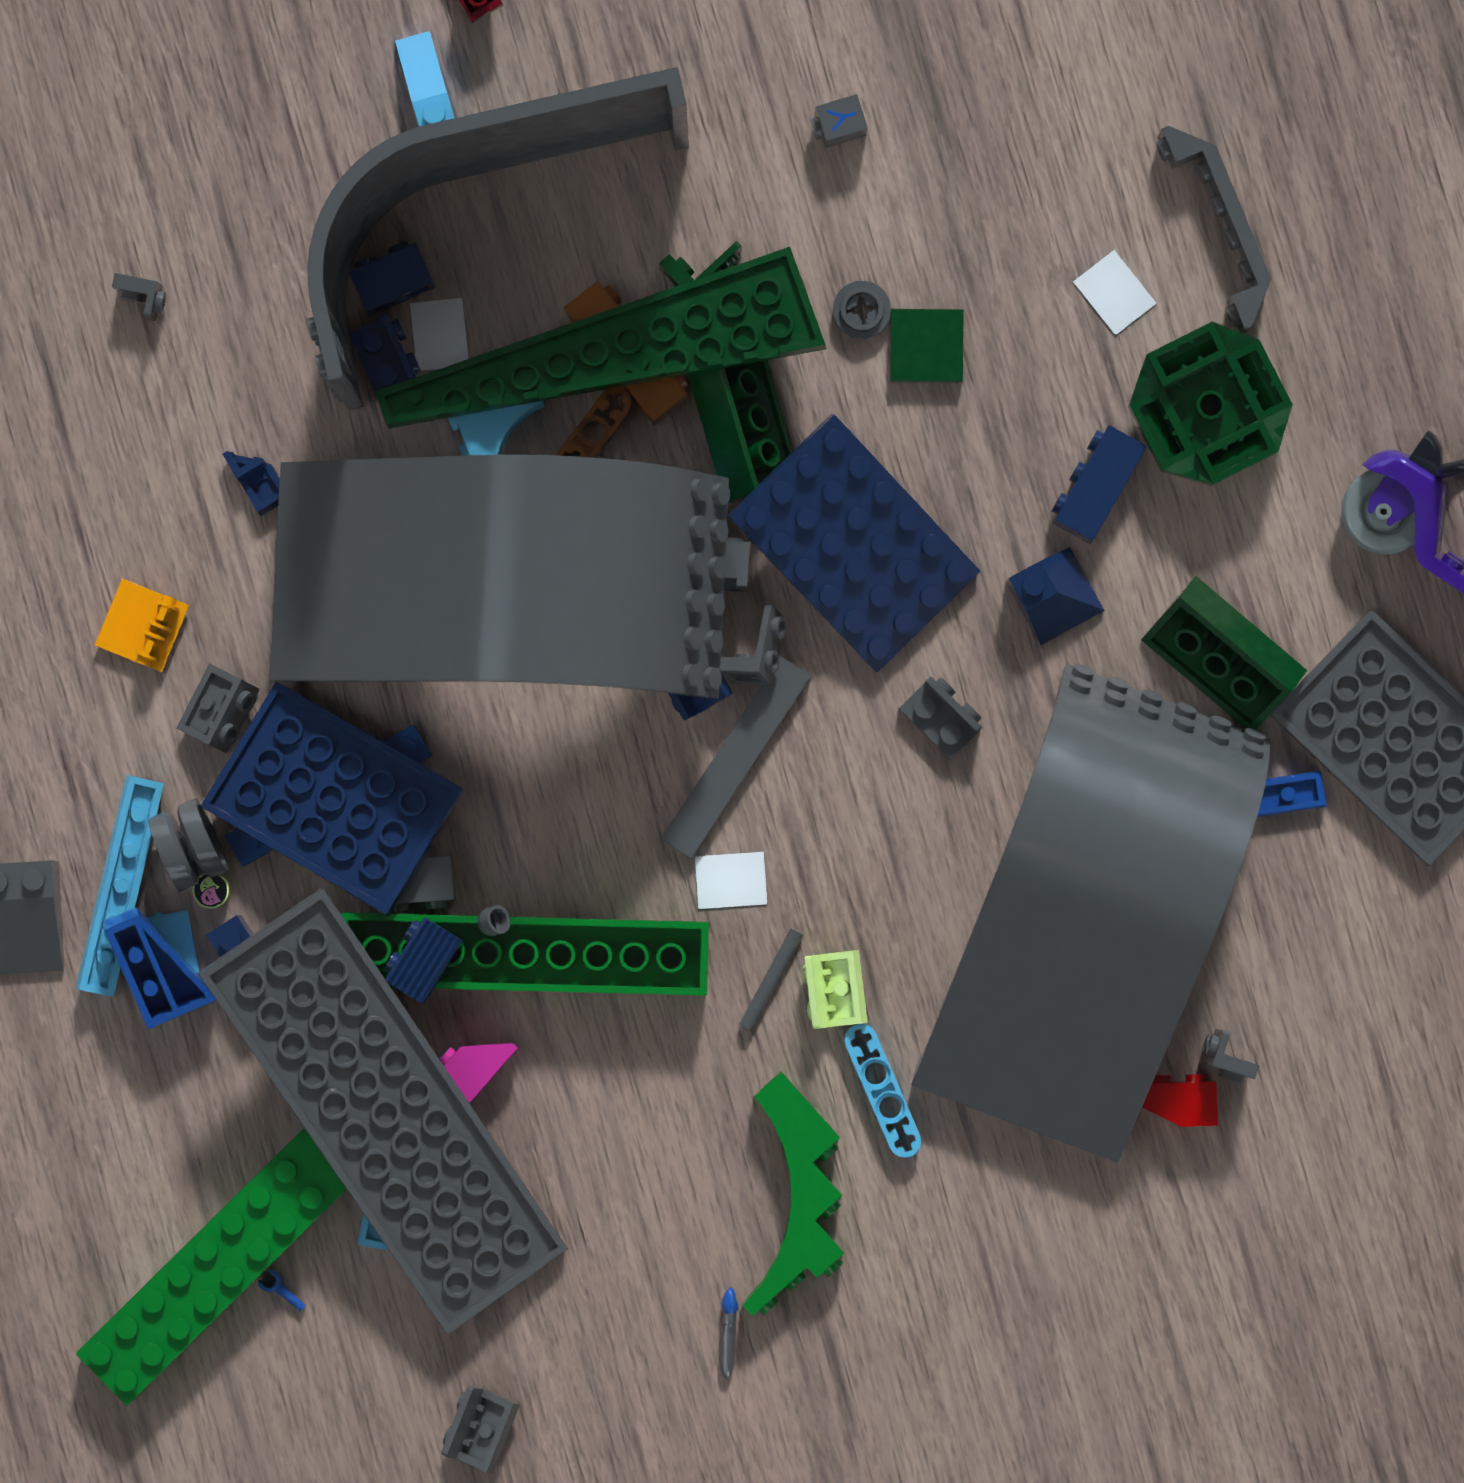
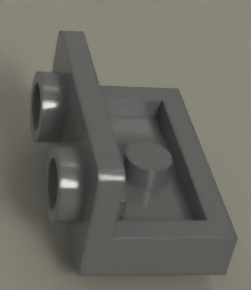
[1201,1029,1259,1084]
[441,1386,520,1473]

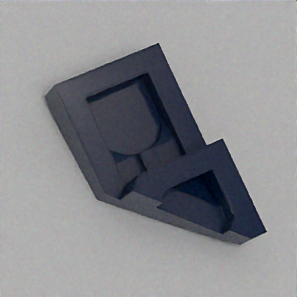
[222,451,280,516]

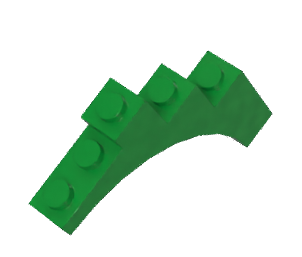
[742,1071,844,1316]

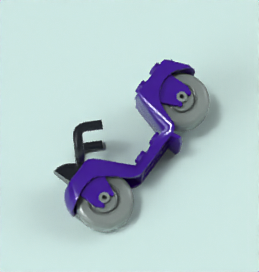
[1341,430,1464,593]

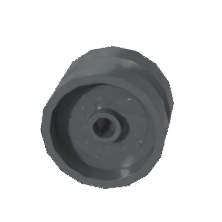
[148,798,229,892]

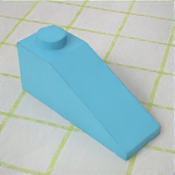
[395,31,455,127]

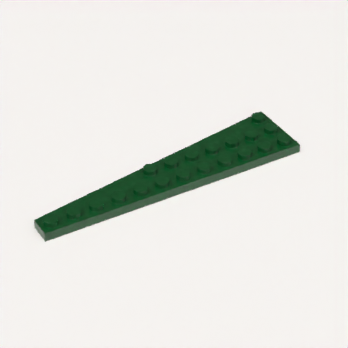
[375,247,826,429]

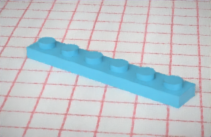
[75,775,164,997]

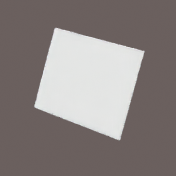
[1073,250,1157,335]
[410,298,468,371]
[695,852,767,909]

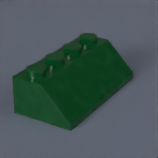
[688,360,794,503]
[1141,576,1307,729]

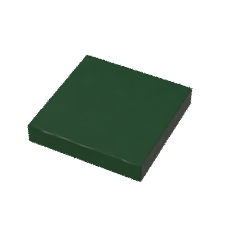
[890,309,964,383]

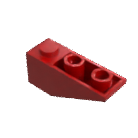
[1142,1074,1218,1127]

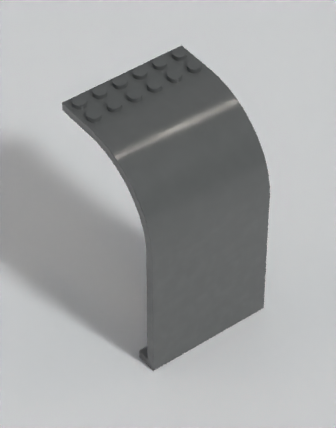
[307,67,689,410]
[270,454,730,698]
[911,664,1271,1163]

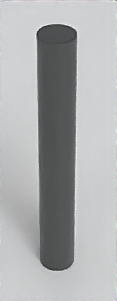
[739,929,803,1032]

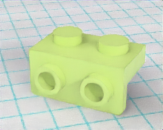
[803,950,868,1029]

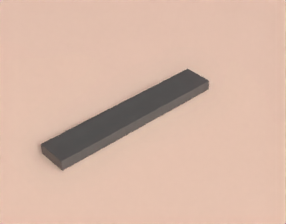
[661,656,811,859]

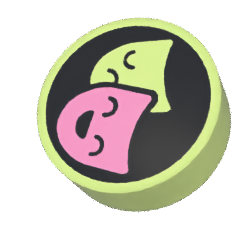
[192,873,230,909]

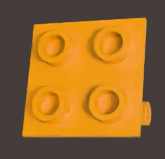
[95,578,190,672]

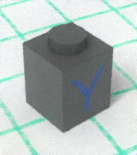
[810,94,868,148]

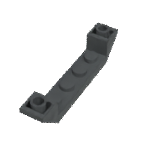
[1156,126,1272,333]

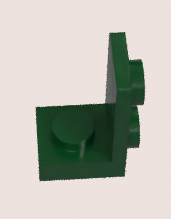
[659,241,742,286]

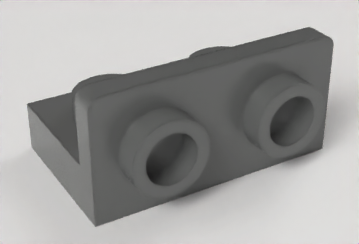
[176,663,259,753]
[899,676,982,760]

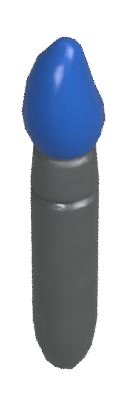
[720,1288,738,1379]

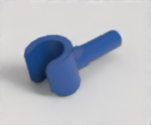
[258,1270,305,1312]

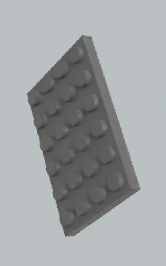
[1270,609,1464,866]

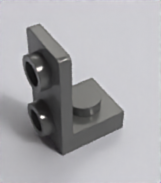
[720,605,786,685]

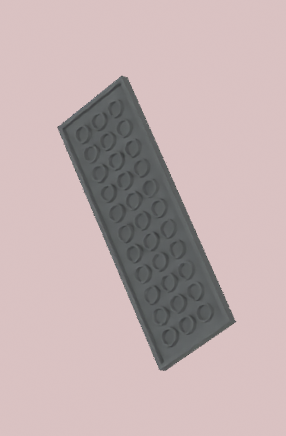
[198,887,568,1335]

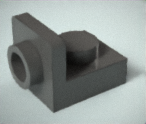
[112,273,166,321]

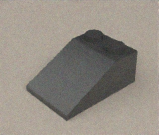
[0,860,64,974]

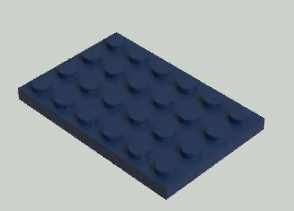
[727,414,981,673]
[200,681,464,916]

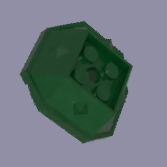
[1128,321,1293,486]

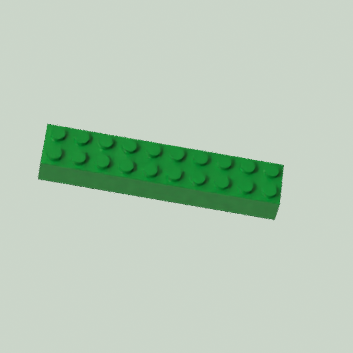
[341,912,709,996]
[75,1128,347,1406]

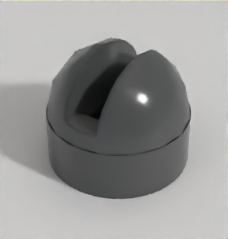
[477,905,510,936]

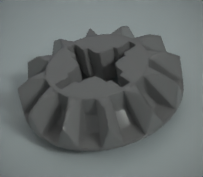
[833,281,891,339]

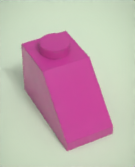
[440,1042,519,1103]

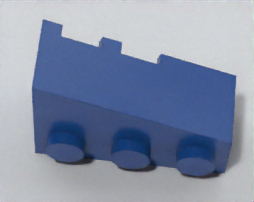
[103,907,216,1029]

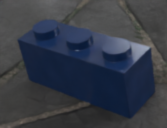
[1051,425,1147,544]

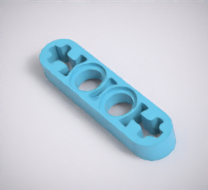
[844,1024,921,1158]

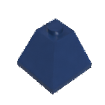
[1006,547,1105,645]

